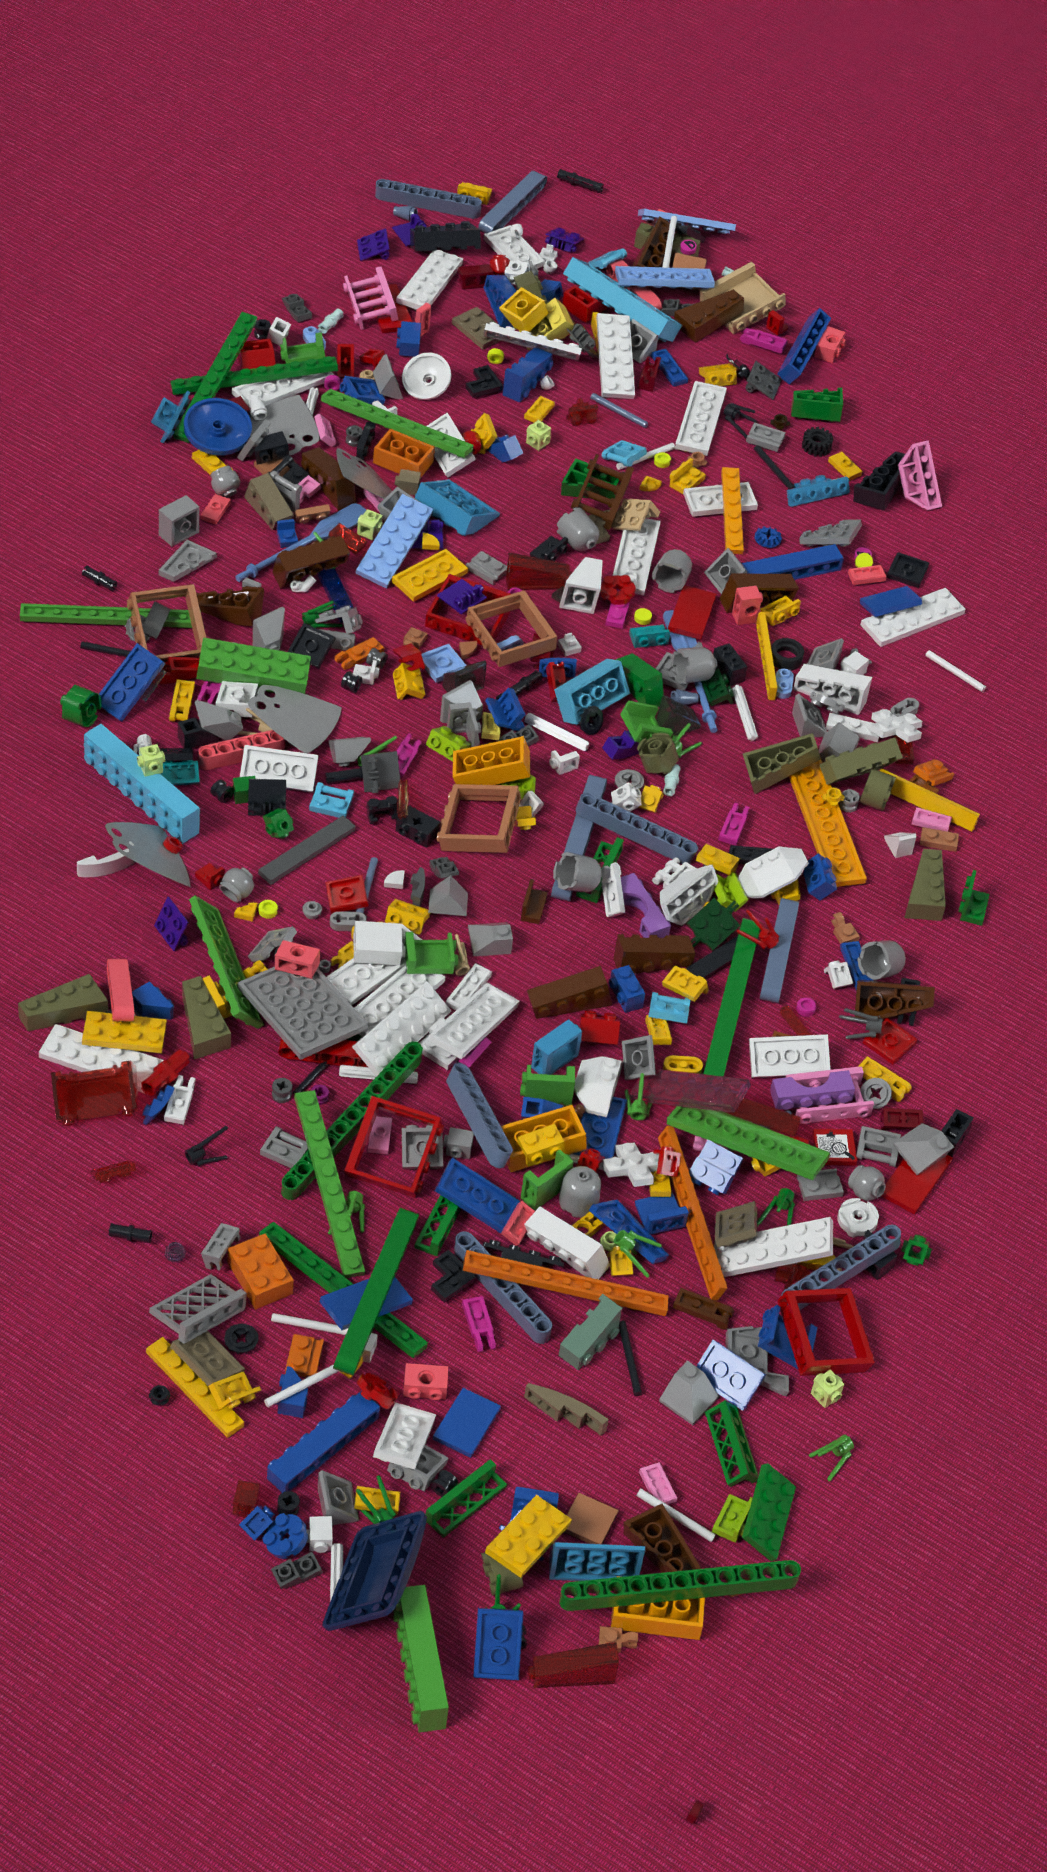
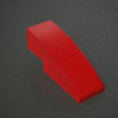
[151,657,200,684]

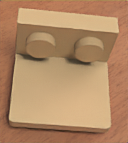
[612,499,660,531]

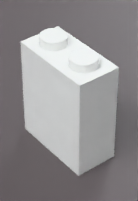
[353,921,406,965]

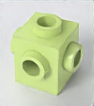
[526,420,551,451]
[357,509,384,540]
[137,744,165,776]
[811,1369,844,1408]

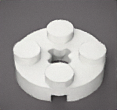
[837,1198,879,1238]

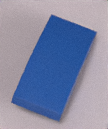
[539,658,577,678]
[142,1085,175,1125]

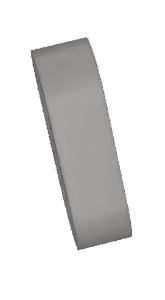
[890,698,919,717]
[330,912,366,931]

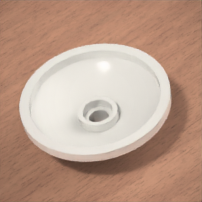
[402,353,451,400]

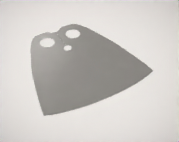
[249,395,319,455]
[336,448,392,499]
[248,685,342,754]
[105,822,191,887]

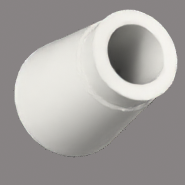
[249,394,267,420]

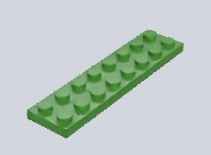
[189,895,264,1029]
[666,1097,830,1180]

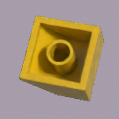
[499,287,548,332]

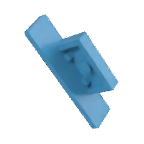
[151,390,190,443]
[787,475,850,507]

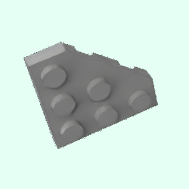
[800,519,862,546]

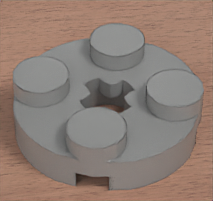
[809,692,845,714]

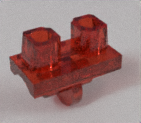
[566,398,599,426]
[774,1263,810,1290]

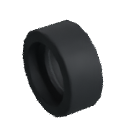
[771,638,804,670]

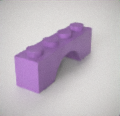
[621,873,671,938]
[770,1070,855,1110]

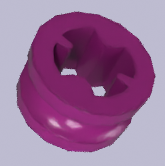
[311,1084,329,1105]

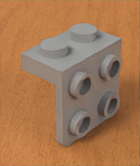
[315,605,363,634]
[447,702,481,747]

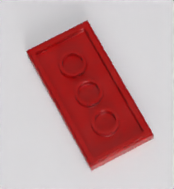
[365,284,412,333]
[668,585,717,640]
[881,1155,953,1215]

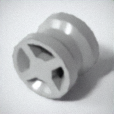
[839,789,860,813]

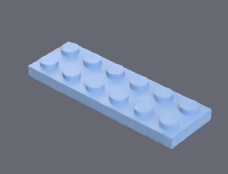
[638,209,736,234]
[615,266,715,289]
[355,494,433,589]

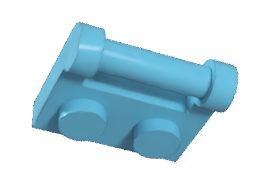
[587,248,627,269]
[602,440,647,467]
[309,782,354,818]
[648,992,690,1023]

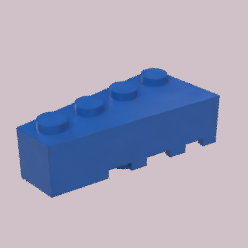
[484,275,516,329]
[503,347,553,402]

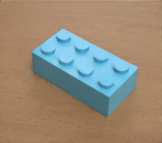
[554,658,630,725]

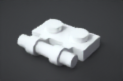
[652,857,697,888]

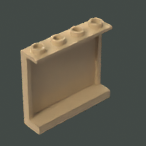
[700,262,786,334]

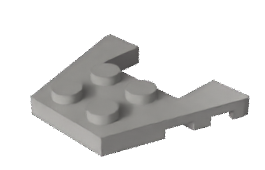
[726,1326,789,1396]

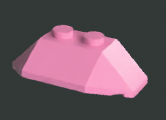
[898,440,942,510]

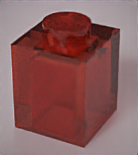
[233,1480,260,1518]

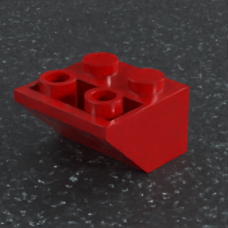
[563,285,607,323]
[237,339,276,370]
[579,1010,620,1045]

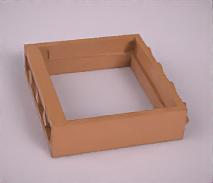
[127,584,206,662]
[466,590,557,667]
[437,784,521,853]

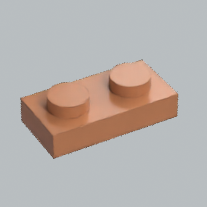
[293,504,330,524]
[920,827,959,852]

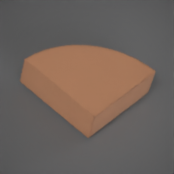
[459,641,477,659]

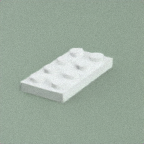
[484,225,545,269]
[427,413,476,478]
[683,482,758,517]
[240,745,319,793]
[749,1035,830,1078]
[373,1402,436,1470]

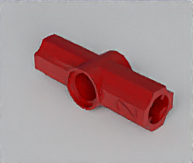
[141,1049,190,1096]

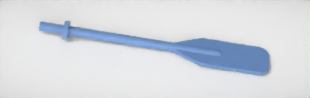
[235,503,366,582]
[663,610,717,733]

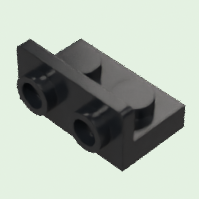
[530,536,568,568]

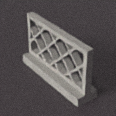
[149,1274,247,1344]

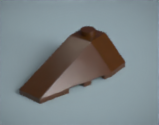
[632,216,670,268]
[196,586,264,626]
[855,979,935,1019]

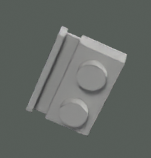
[746,422,786,452]
[466,551,509,585]
[797,1169,844,1201]

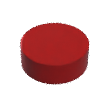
[163,836,183,854]

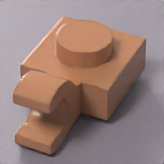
[403,627,427,648]
[831,912,860,944]
[598,1626,638,1653]

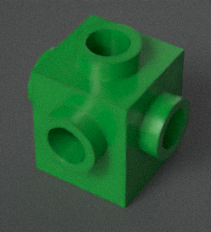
[263,808,294,839]
[901,1234,932,1266]

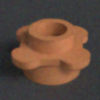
[687,452,707,468]

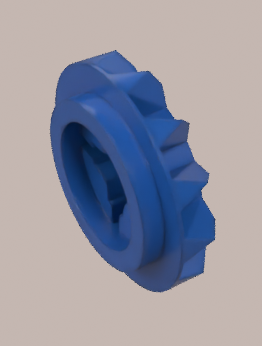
[754,526,782,548]

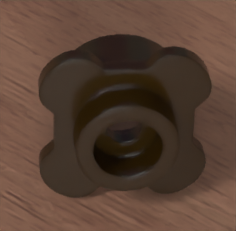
[770,414,790,430]

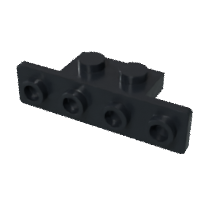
[483,1239,565,1268]

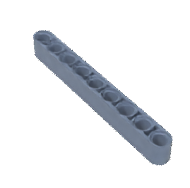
[551,775,607,901]

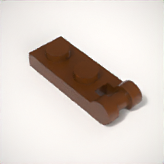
[673,1288,734,1330]

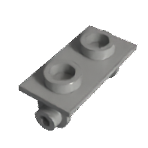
[320,629,356,650]

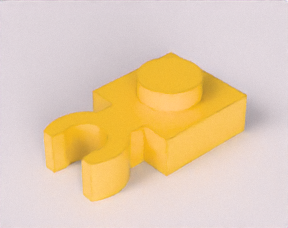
[331,941,354,968]

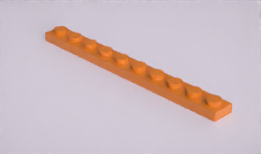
[658,1126,727,1301]
[463,1250,669,1316]

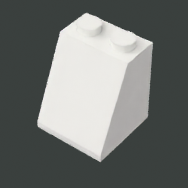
[559,557,603,614]

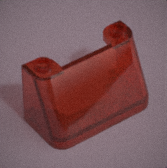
[51,1060,138,1126]

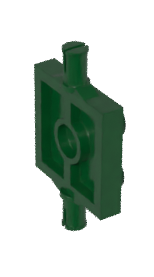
[686,898,740,952]

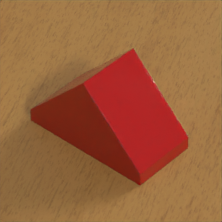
[336,344,354,378]

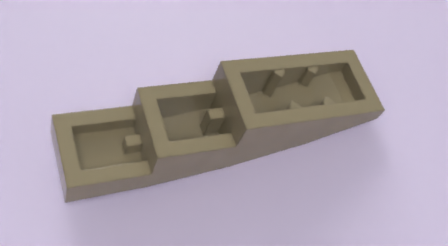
[524,1383,609,1436]

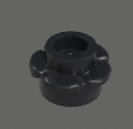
[149,1385,170,1405]

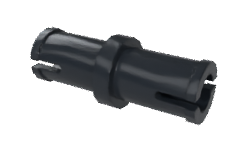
[82,566,118,591]
[109,1223,153,1243]

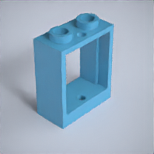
[531,1019,582,1075]

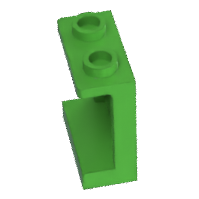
[280,332,325,364]
[620,701,673,742]
[404,932,458,974]
[520,1065,575,1106]
[521,1150,573,1211]

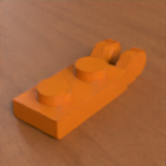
[335,637,384,670]

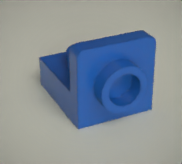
[277,519,298,548]
[239,1505,275,1541]

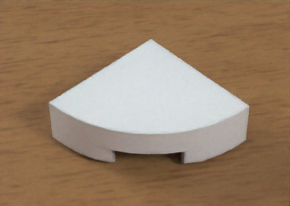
[384,870,405,889]

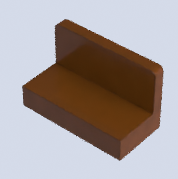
[521,879,548,925]

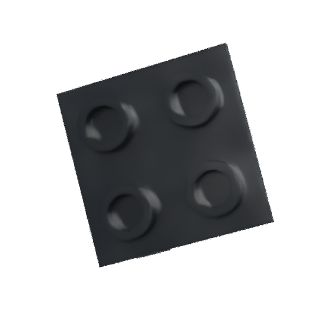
[248,779,286,816]

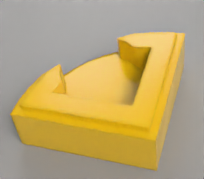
[639,476,662,491]
[422,533,440,550]
[234,903,258,922]

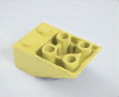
[519,298,574,350]

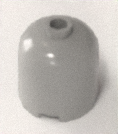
[557,507,599,551]
[652,549,692,593]
[672,647,717,684]
[553,852,602,892]
[857,940,906,980]
[559,1166,601,1218]

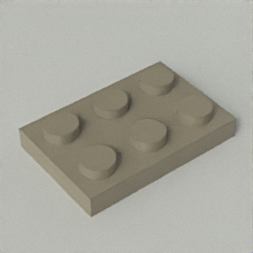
[452,307,501,350]
[715,1201,757,1247]
[170,1331,245,1386]

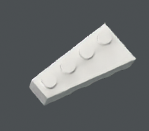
[793,664,872,715]
[524,1207,610,1280]

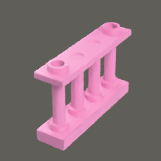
[343,266,398,330]
[785,1066,874,1124]

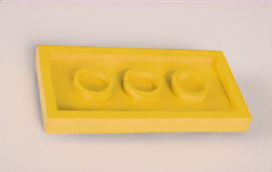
[392,549,468,602]
[82,1011,167,1053]
[485,1495,572,1578]

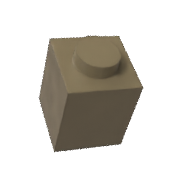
[395,469,421,496]

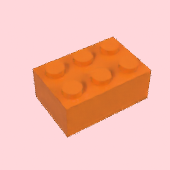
[373,429,435,477]
[227,1233,294,1310]

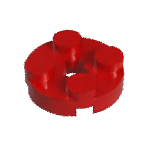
[600,575,636,605]
[357,1372,398,1409]

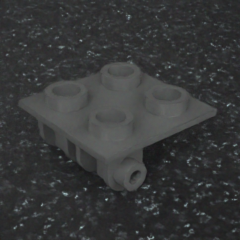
[566,323,599,359]
[745,361,782,400]
[361,751,401,793]

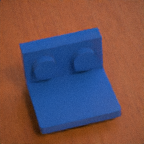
[635,1192,689,1235]

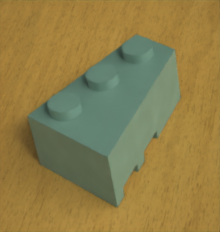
[558,1293,622,1370]

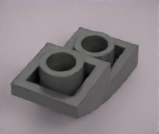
[282,294,312,322]
[662,299,693,317]
[142,601,171,640]
[498,724,540,746]
[429,857,459,878]
[410,867,425,907]
[271,1552,323,1589]

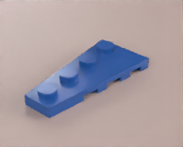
[588,1199,669,1264]

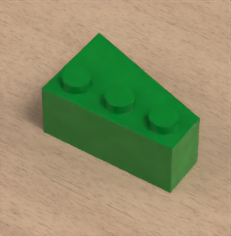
[791,388,843,422]
[561,458,621,499]
[616,653,664,707]

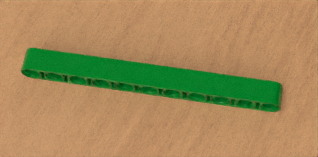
[701,918,761,1088]
[281,1041,423,1200]
[333,1208,419,1376]
[559,1560,801,1611]

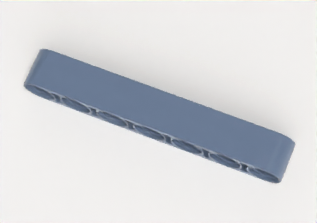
[478,170,547,233]
[375,179,482,219]
[576,793,698,864]
[760,898,799,1003]
[446,1063,513,1168]
[781,1225,901,1310]
[454,1232,552,1344]

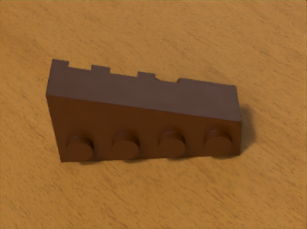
[674,289,744,343]
[301,447,356,511]
[272,536,350,589]
[719,573,799,613]
[613,934,695,974]
[527,966,612,1019]
[623,1504,705,1585]

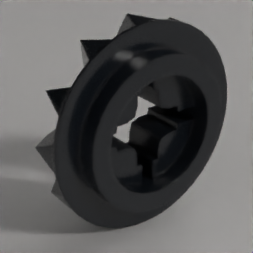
[578,706,603,735]
[224,1323,258,1355]

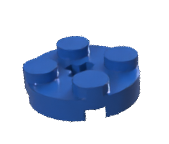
[263,1513,308,1559]

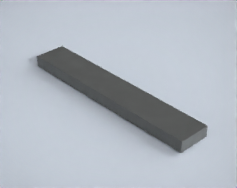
[258,816,356,885]

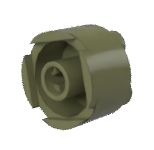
[637,733,679,774]
[859,769,896,811]
[481,1552,523,1596]

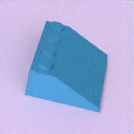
[415,479,500,536]
[549,1542,645,1581]

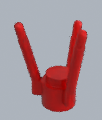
[736,910,779,949]

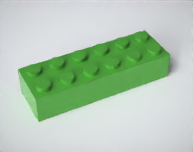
[196,637,311,694]
[393,1585,449,1733]

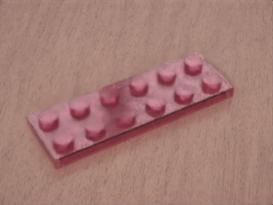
[629,1069,751,1113]

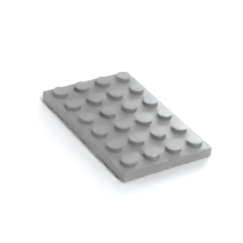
[238,967,368,1060]

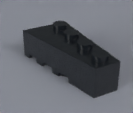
[853,451,905,511]

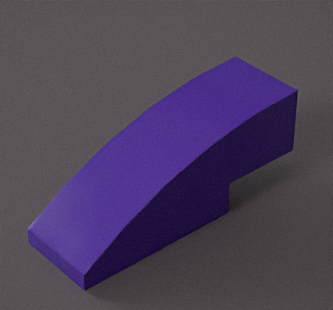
[602,731,640,760]

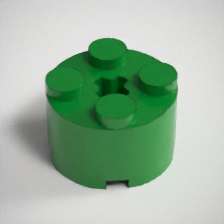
[60,685,102,727]

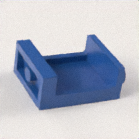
[758,1305,818,1369]

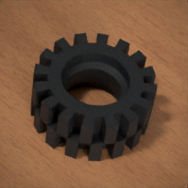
[802,427,833,457]

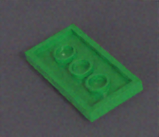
[742,1463,796,1561]

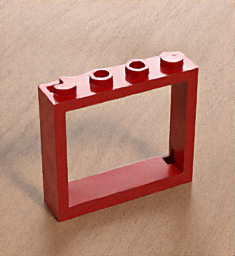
[425,574,511,645]
[344,1096,444,1198]
[777,1288,875,1376]

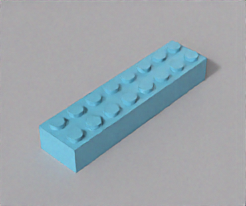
[563,257,682,342]
[84,724,200,844]

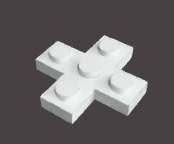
[870,709,923,743]
[602,1143,659,1187]

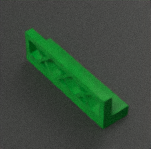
[576,837,624,903]
[414,1195,462,1256]
[705,1400,759,1487]
[426,1459,507,1538]

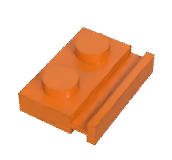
[913,759,954,786]
[285,1334,324,1378]

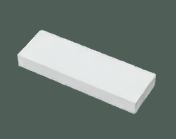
[446,963,492,1010]

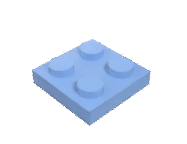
[422,644,467,683]

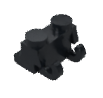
[366,796,399,824]

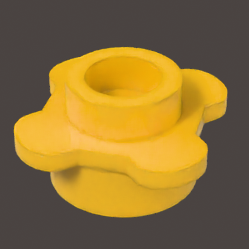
[822,788,844,806]

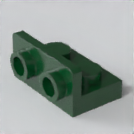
[701,668,734,706]

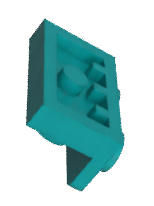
[629,624,670,648]
[161,760,200,786]

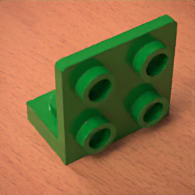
[958,870,989,926]

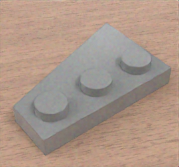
[159,540,217,582]

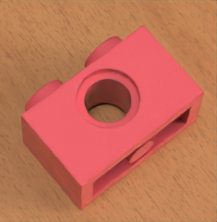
[814,326,846,363]
[732,586,763,625]
[275,940,320,979]
[403,1363,448,1400]

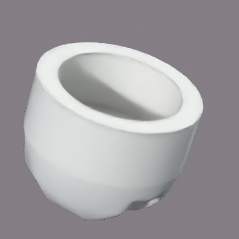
[510,224,523,238]
[543,260,557,274]
[540,375,555,390]

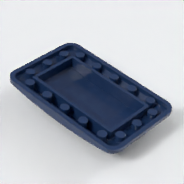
[322,1511,427,1631]

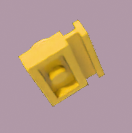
[471,413,498,454]

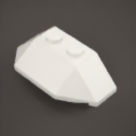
[738,847,809,898]
[660,865,718,926]
[574,1056,623,1117]

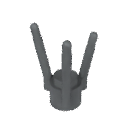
[839,1008,883,1039]

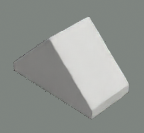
[884,832,916,858]

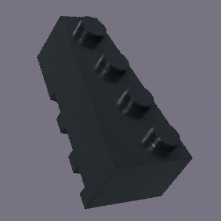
[410,221,481,251]

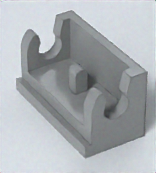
[201,1223,240,1271]

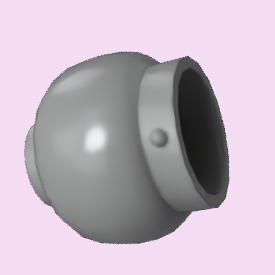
[210,466,240,498]
[219,867,254,902]
[848,1165,886,1201]

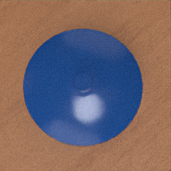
[184,398,252,455]

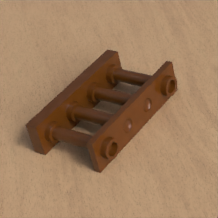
[571,454,634,530]

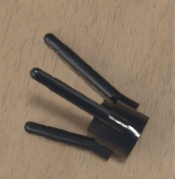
[724,403,757,438]
[185,1126,228,1167]

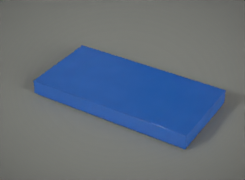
[99,643,166,722]
[573,1097,627,1159]
[435,1158,520,1233]
[319,1277,413,1331]

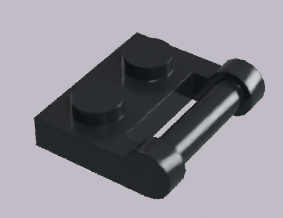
[268,455,309,491]

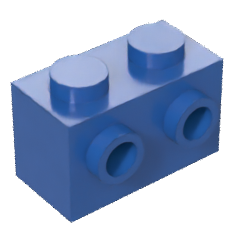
[396,321,421,357]
[803,853,837,901]
[609,965,645,1013]

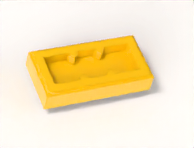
[524,396,555,423]
[828,452,862,481]
[645,1015,672,1045]
[649,1171,671,1197]
[354,1486,400,1515]

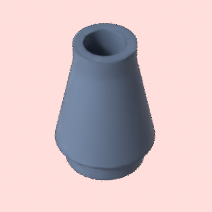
[393,206,418,222]
[670,689,698,707]

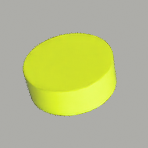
[487,348,504,364]
[654,452,671,468]
[855,553,873,568]
[634,608,652,625]
[258,900,278,919]

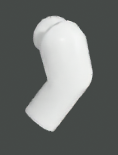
[290,575,317,593]

